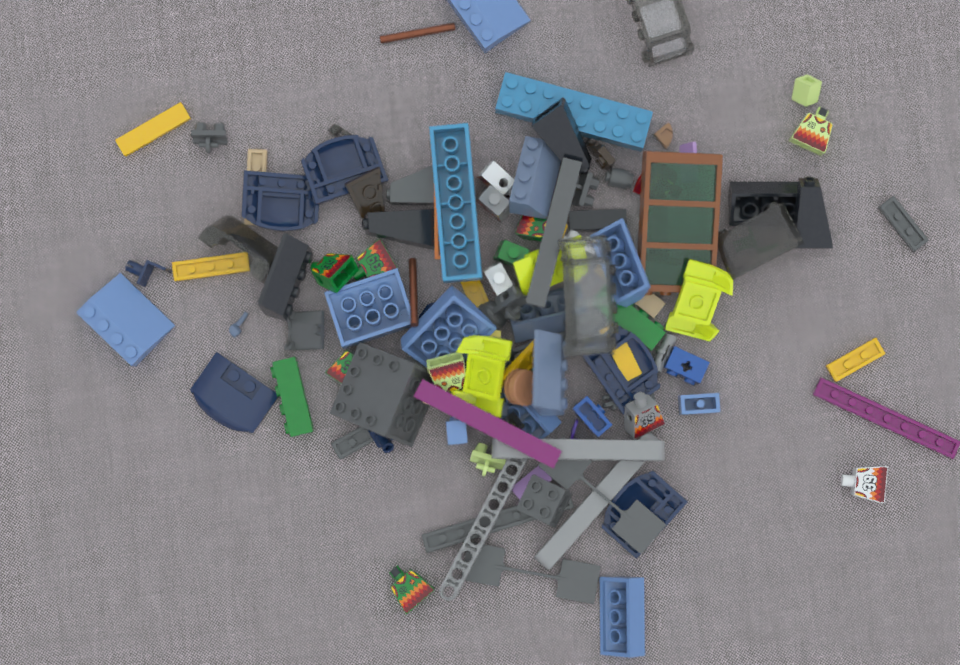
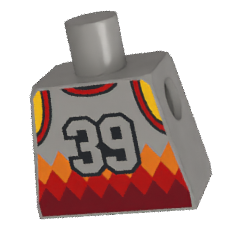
[476,184,510,223]
[624,392,665,440]

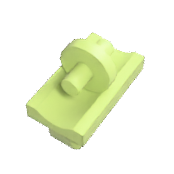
[470,442,506,477]

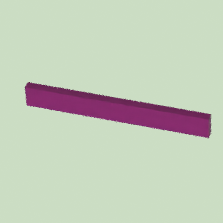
[812,377,960,459]
[414,379,562,468]

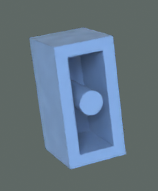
[678,393,720,415]
[446,417,468,445]

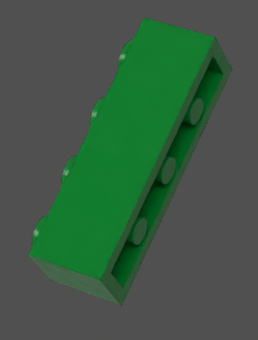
[590,285,666,351]
[270,356,315,437]

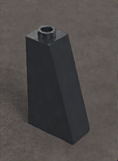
[531,97,592,174]
[791,176,833,249]
[362,209,434,250]

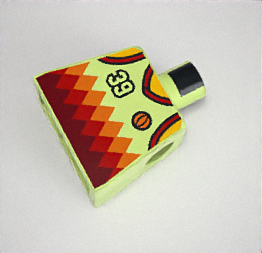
[789,107,833,156]
[427,352,465,393]

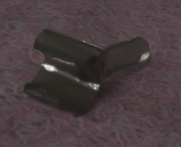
[329,124,352,137]

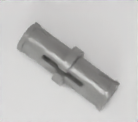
[654,333,677,373]

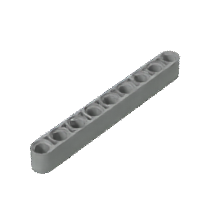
[534,432,660,570]
[492,438,665,461]
[440,459,528,601]

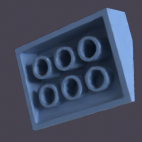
[446,0,531,53]
[324,268,412,349]
[76,273,176,367]
[401,285,497,368]

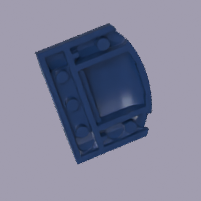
[301,135,388,204]
[241,170,319,231]
[579,325,660,415]
[190,352,278,433]
[602,471,688,559]

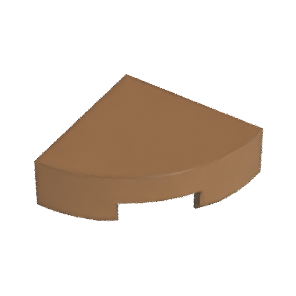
[654,122,673,149]

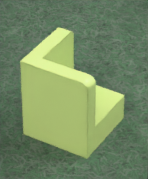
[792,74,822,107]

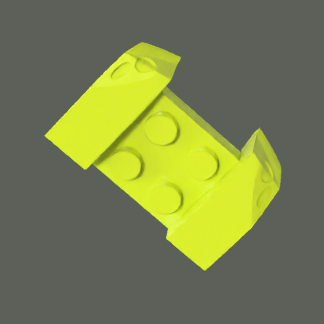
[513,235,588,295]
[664,259,733,341]
[451,335,512,418]

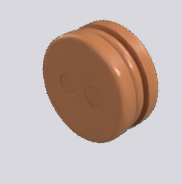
[504,369,533,406]

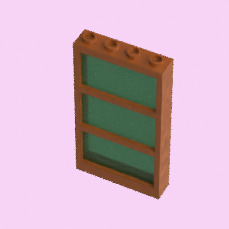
[637,151,723,295]

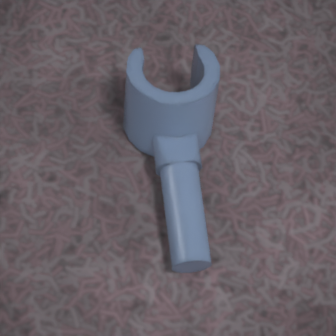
[229,312,249,338]

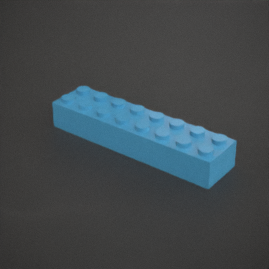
[495,72,653,152]
[429,123,483,283]

